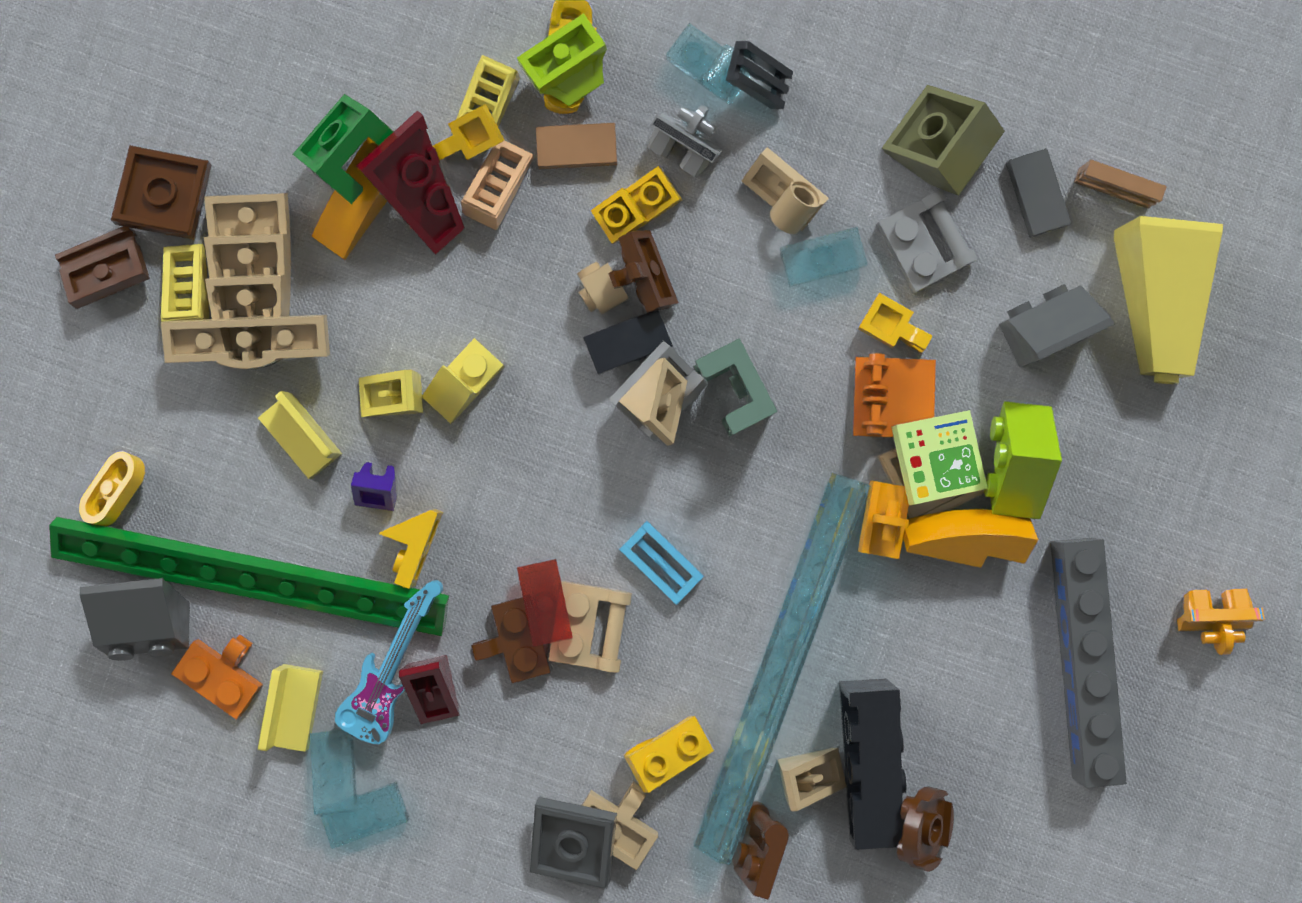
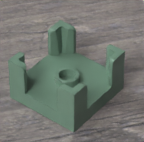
[693,338,778,437]

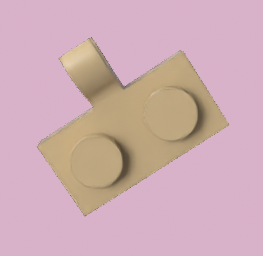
[582,781,658,870]

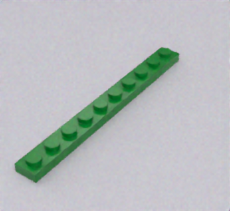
[49,517,449,636]

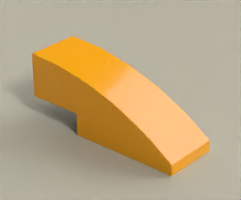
[311,137,387,260]
[903,509,1039,568]

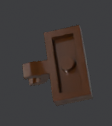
[608,230,679,313]
[471,595,551,683]

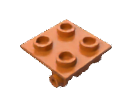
[853,353,936,438]

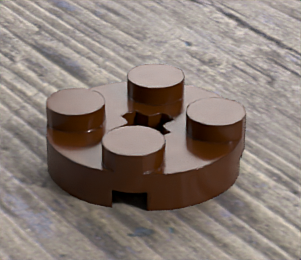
[897,786,954,872]

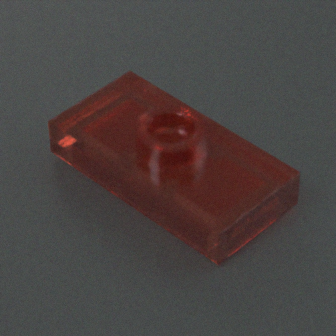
[517,559,573,647]

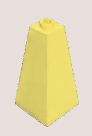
[1114,216,1223,384]

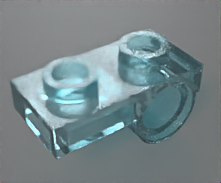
[666,23,751,105]

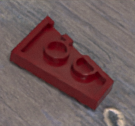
[356,111,465,255]

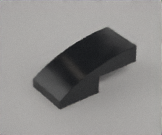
[583,311,673,375]

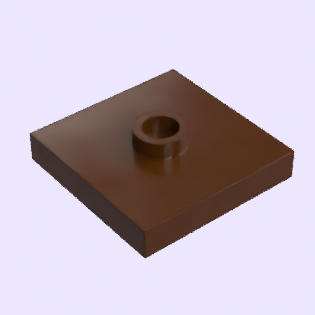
[111,145,212,240]

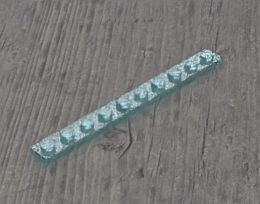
[694,473,870,865]

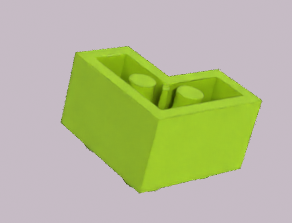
[984,401,1062,519]

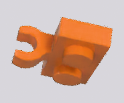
[171,635,263,719]

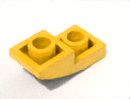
[590,166,682,244]

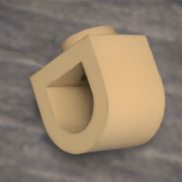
[577,262,629,315]

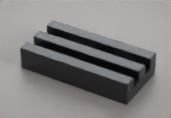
[726,41,793,109]

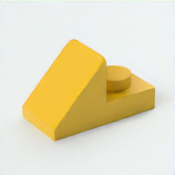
[379,509,443,589]

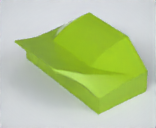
[517,13,607,106]

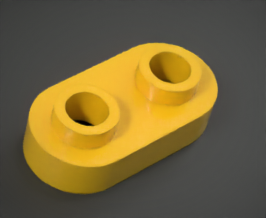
[79,451,145,526]

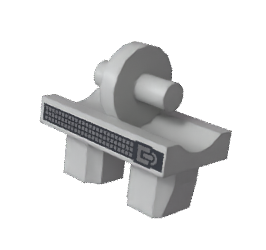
[648,104,724,178]

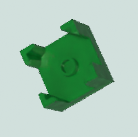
[292,94,394,204]

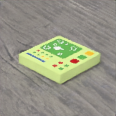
[891,410,988,505]

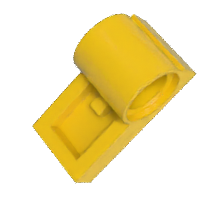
[624,716,714,793]

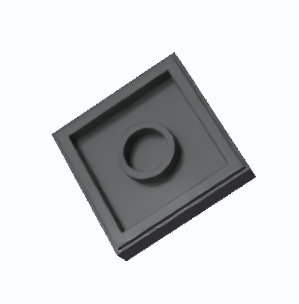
[530,797,617,889]

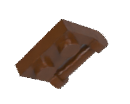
[732,801,789,900]

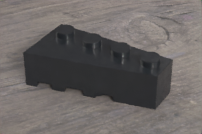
[839,678,907,850]

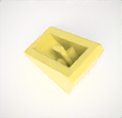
[359,370,423,417]

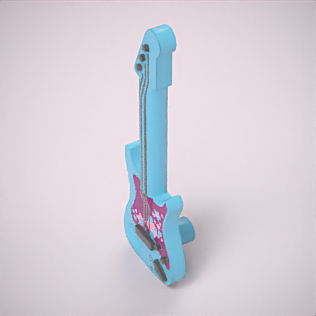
[335,580,443,744]

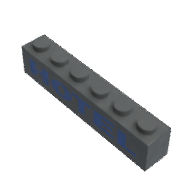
[1050,538,1127,788]

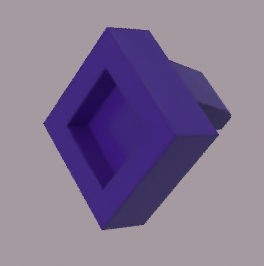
[351,462,397,511]

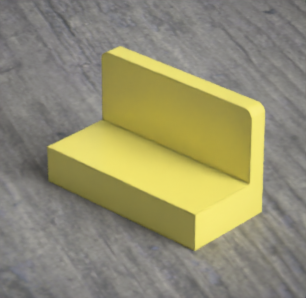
[258,391,342,479]
[258,664,323,752]

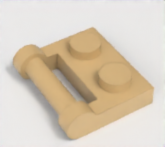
[548,581,632,673]

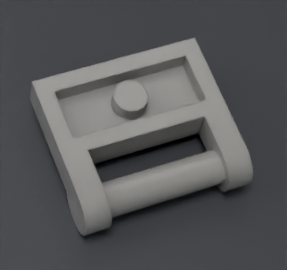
[876,189,978,294]

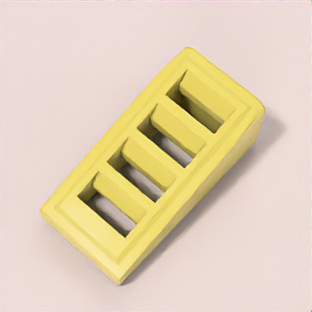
[451,55,520,134]
[161,244,210,322]

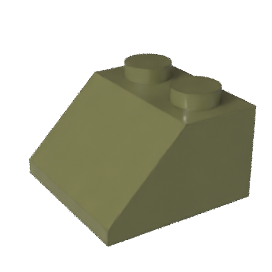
[882,85,1005,196]

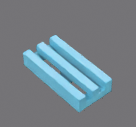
[619,521,704,605]

